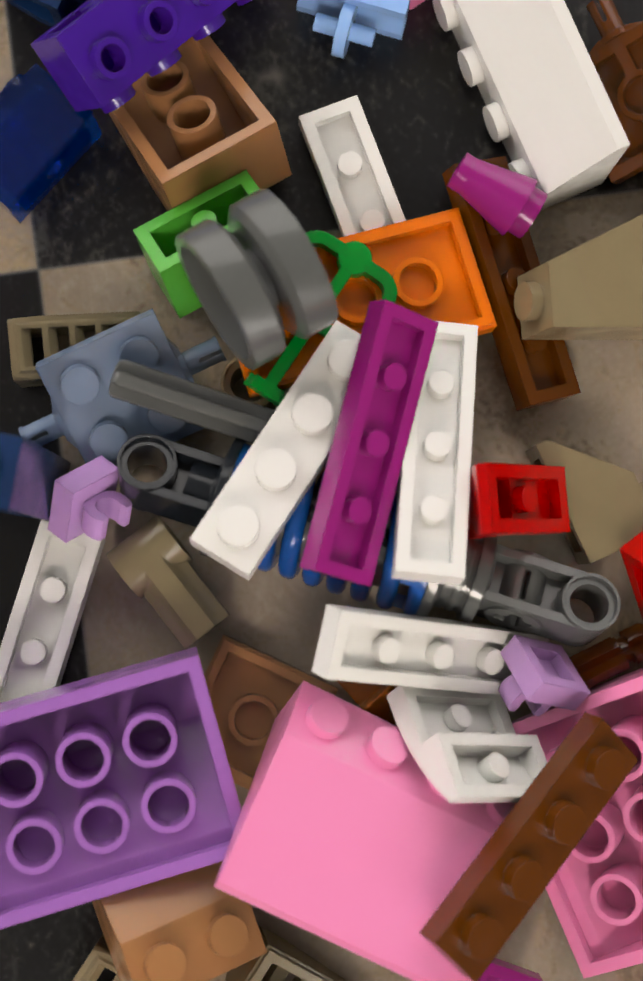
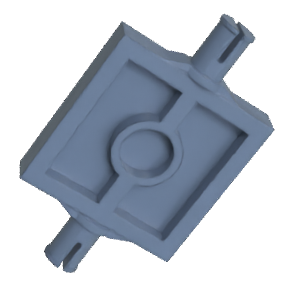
[18,308,226,466]

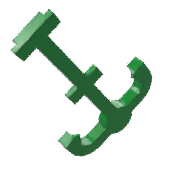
[243,230,397,407]

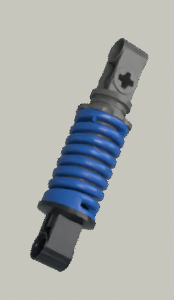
[117,434,621,647]

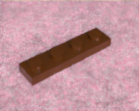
[442,156,581,411]
[419,712,638,981]

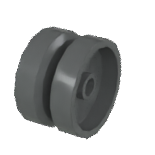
[175,189,338,371]

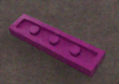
[300,299,439,587]

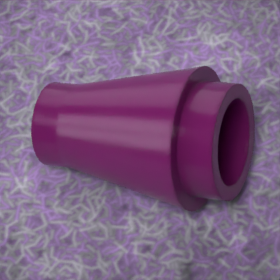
[447,152,548,239]

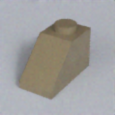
[525,440,643,565]

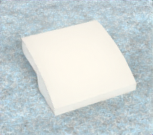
[386,686,547,803]

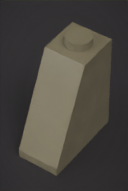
[514,214,643,340]

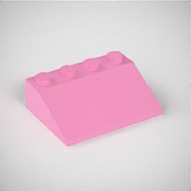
[511,668,643,979]
[214,680,517,981]

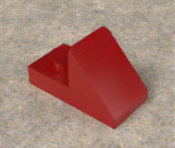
[467,462,570,539]

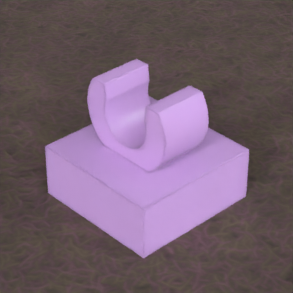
[48,455,132,543]
[498,635,591,716]

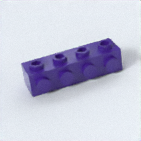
[30,0,252,114]

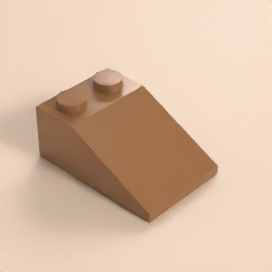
[109,35,292,211]
[92,861,268,981]

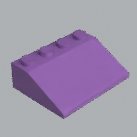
[0,646,242,929]

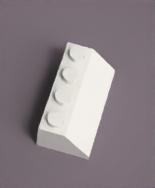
[432,0,630,210]

